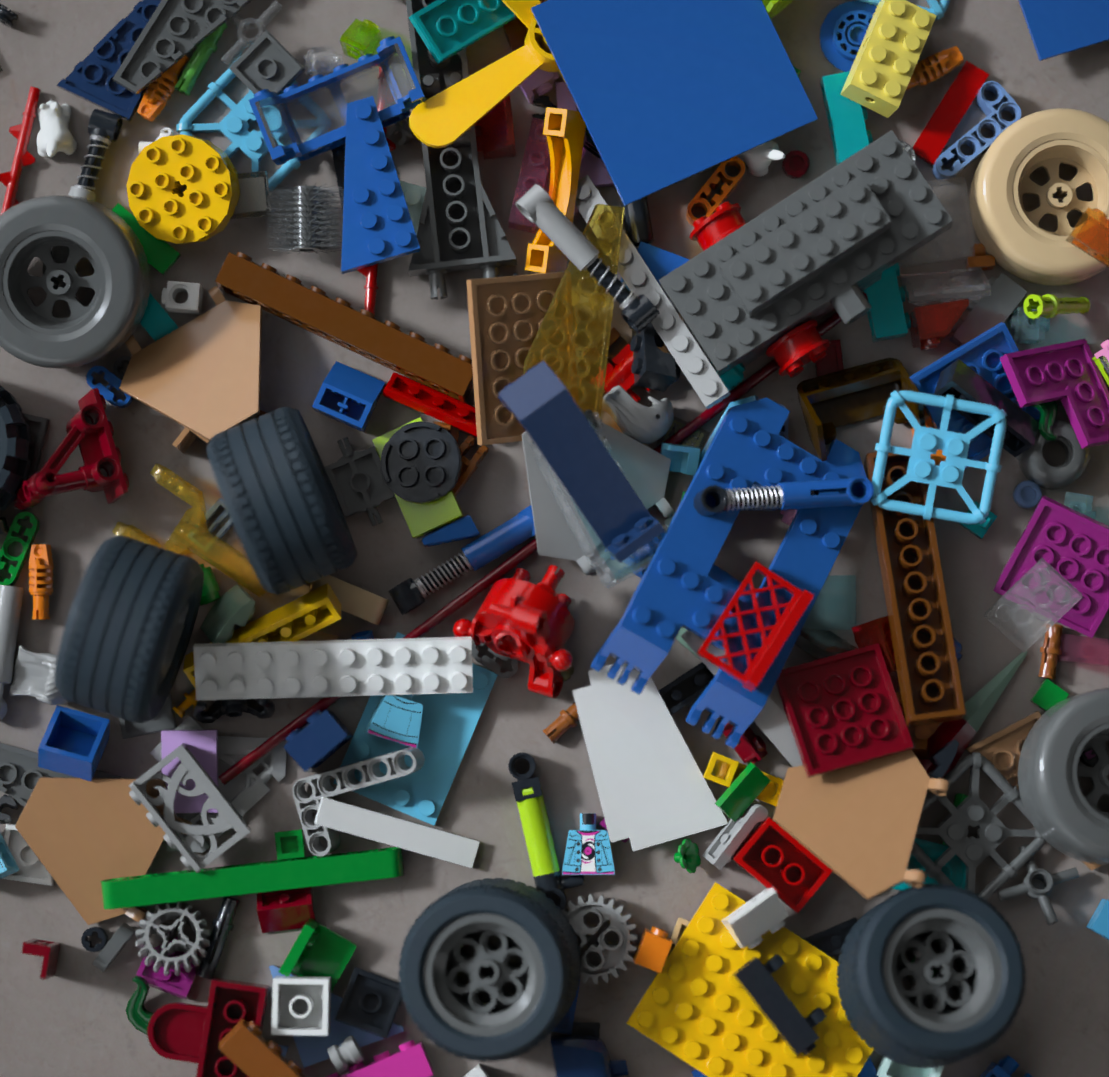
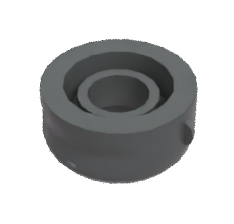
[1016,419,1092,489]

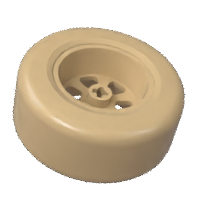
[969,108,1109,286]

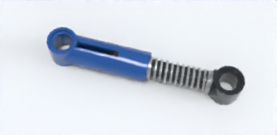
[694,476,874,517]
[388,505,535,615]

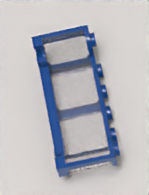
[249,36,426,165]

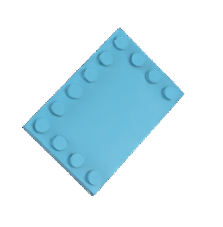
[334,632,498,826]

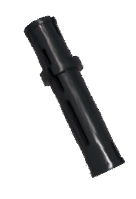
[197,896,240,980]

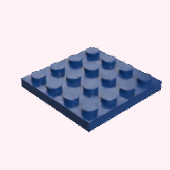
[909,322,1041,469]

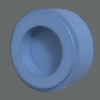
[1013,481,1042,508]

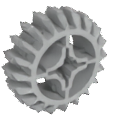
[135,902,210,976]

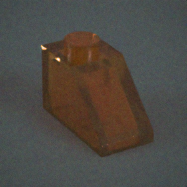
[1066,207,1109,267]

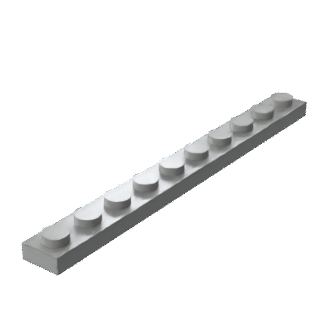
[575,175,730,409]

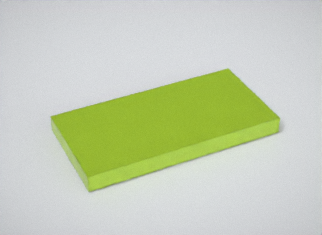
[372,417,464,539]

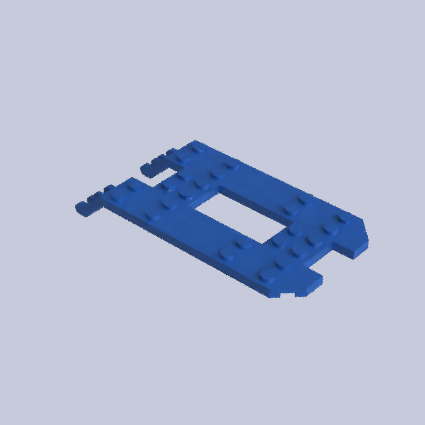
[591,398,867,749]

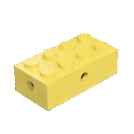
[840,0,937,118]

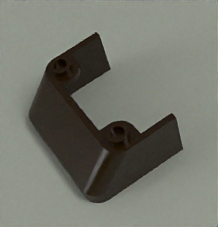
[797,358,926,461]

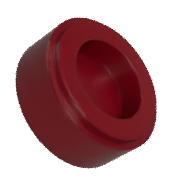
[782,150,810,179]

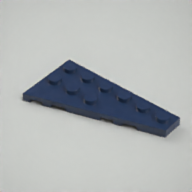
[57,0,161,122]

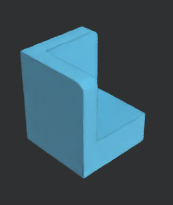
[660,443,700,476]

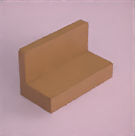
[172,427,210,454]

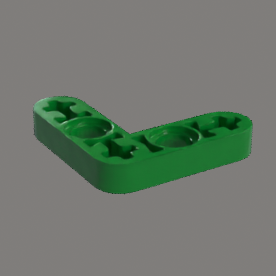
[0,511,40,586]

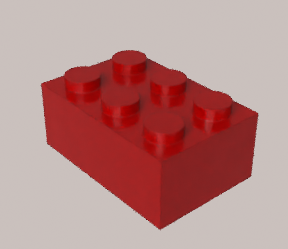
[732,817,833,914]

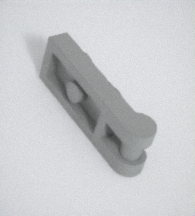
[702,800,768,870]

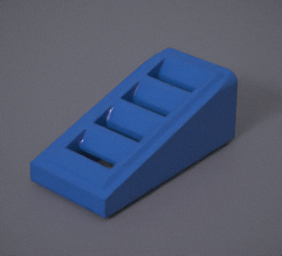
[422,515,480,547]

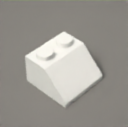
[721,888,789,949]

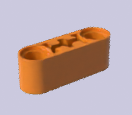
[686,156,745,226]

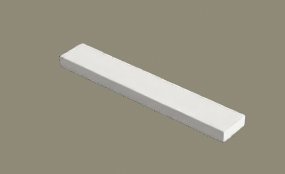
[314,797,480,868]

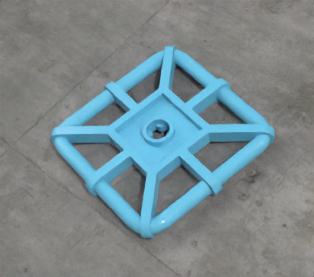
[176,68,332,195]
[870,390,1007,525]

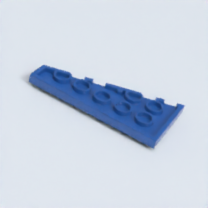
[341,96,421,274]

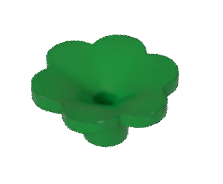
[674,838,701,873]

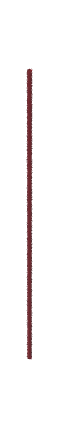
[218,292,867,785]

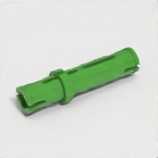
[175,23,227,96]

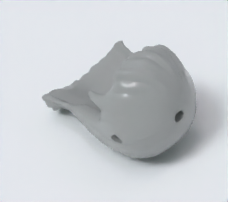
[598,385,674,444]
[10,645,68,705]

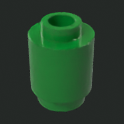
[199,563,221,606]

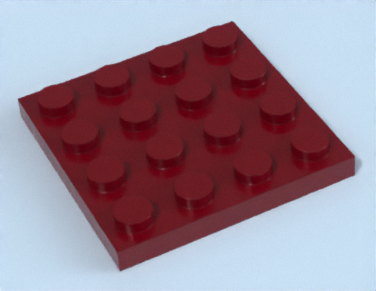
[776,643,914,779]

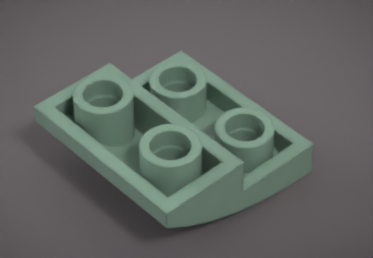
[200,584,255,643]

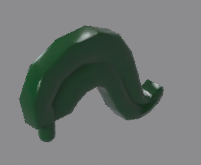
[1018,401,1058,441]
[126,975,154,1035]

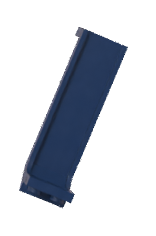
[498,361,665,563]

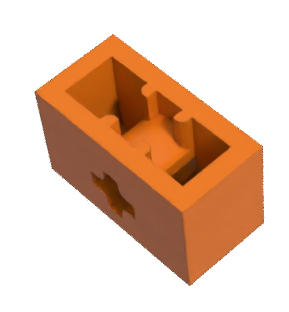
[633,926,672,973]

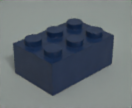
[283,710,353,772]

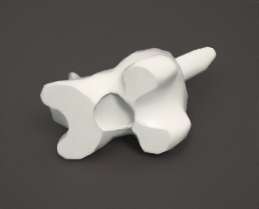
[36,100,77,158]
[736,140,785,177]

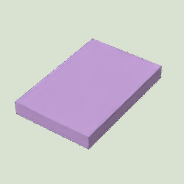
[161,729,218,813]

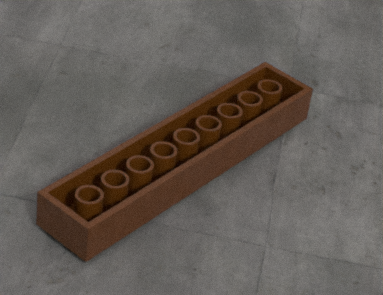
[215,252,474,403]
[864,452,966,727]

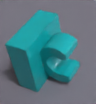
[958,501,997,539]

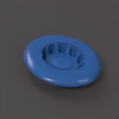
[820,1,877,72]

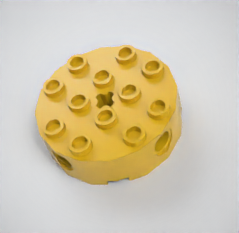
[126,134,240,244]

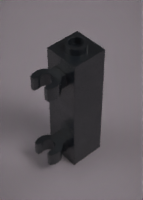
[732,954,827,1056]

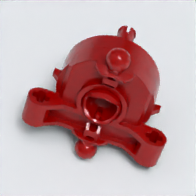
[453,565,575,699]

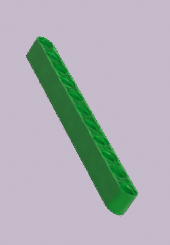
[101,847,404,909]

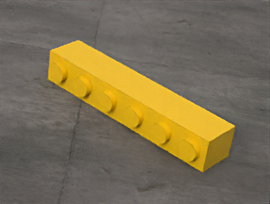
[183,583,342,689]

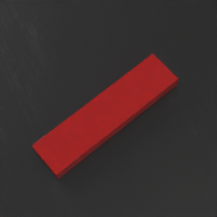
[912,61,989,166]
[383,372,477,437]

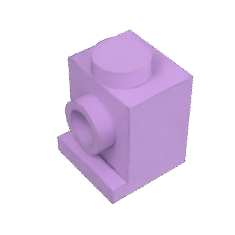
[519,69,559,104]

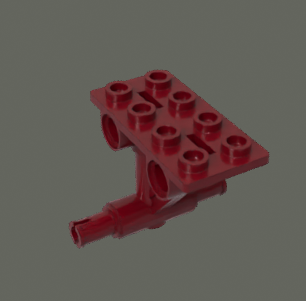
[13,388,129,510]

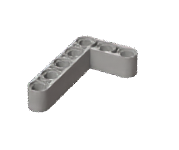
[292,747,425,856]

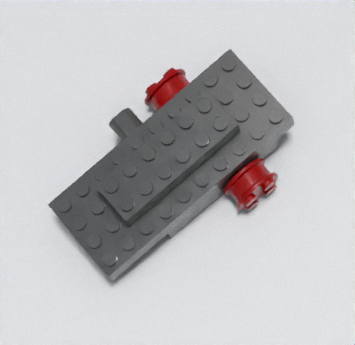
[659,130,953,378]

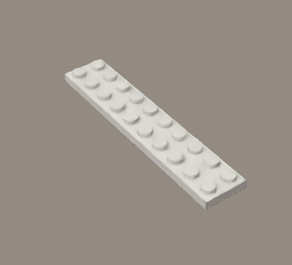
[193,637,473,700]

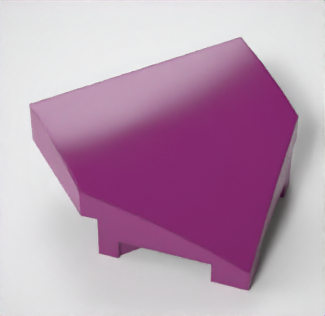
[136,937,197,1000]

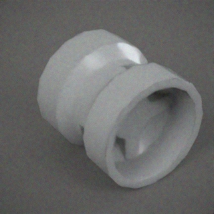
[327,1035,365,1073]

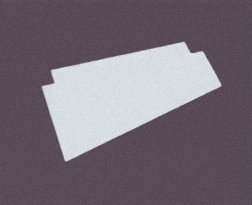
[573,663,728,851]

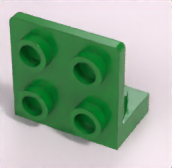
[278,918,357,992]

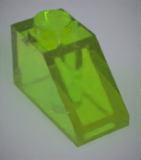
[340,19,382,61]

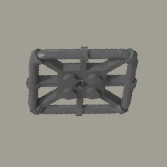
[911,752,1046,900]

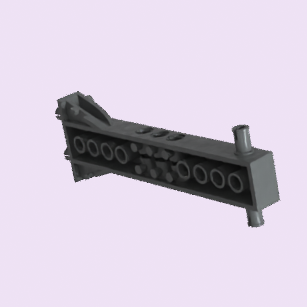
[406,0,517,300]

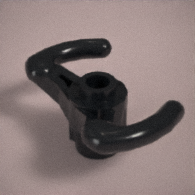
[193,698,275,723]

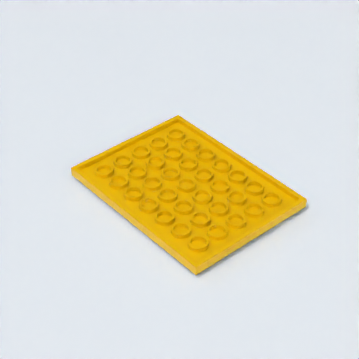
[626,882,874,1077]

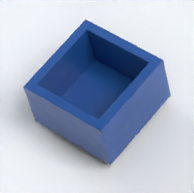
[38,705,110,781]

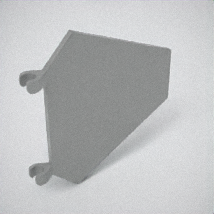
[521,411,674,575]

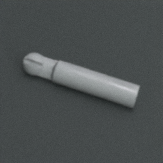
[0,585,24,720]

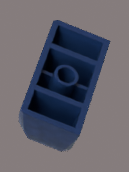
[550,1035,629,1077]

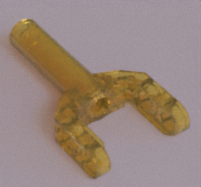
[112,463,267,597]

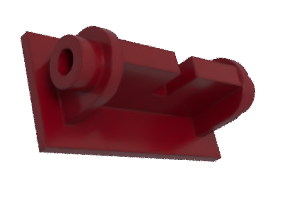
[723,723,768,764]

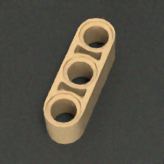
[307,575,389,626]

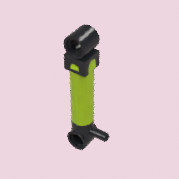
[508,753,585,910]

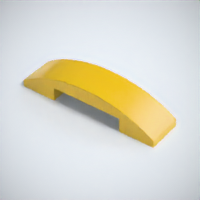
[703,752,784,807]

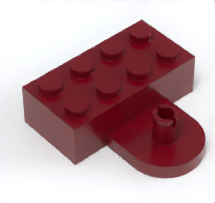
[147,977,270,1077]

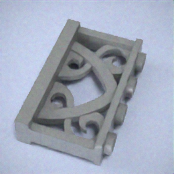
[129,743,251,873]

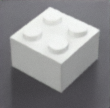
[272,976,331,1036]

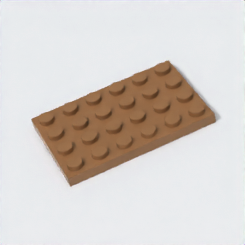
[466,271,579,445]

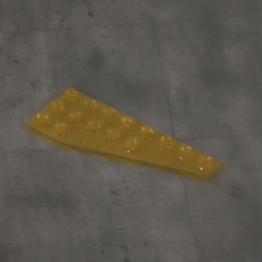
[523,204,625,421]

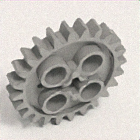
[562,893,639,984]

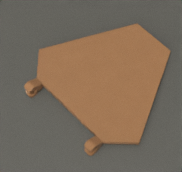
[119,286,262,441]
[773,749,949,900]
[15,777,193,925]

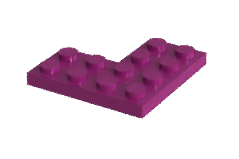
[1000,339,1109,449]

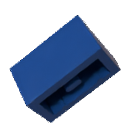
[312,361,386,432]

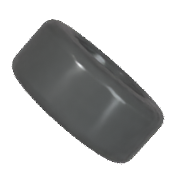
[0,195,151,369]
[1018,688,1109,865]

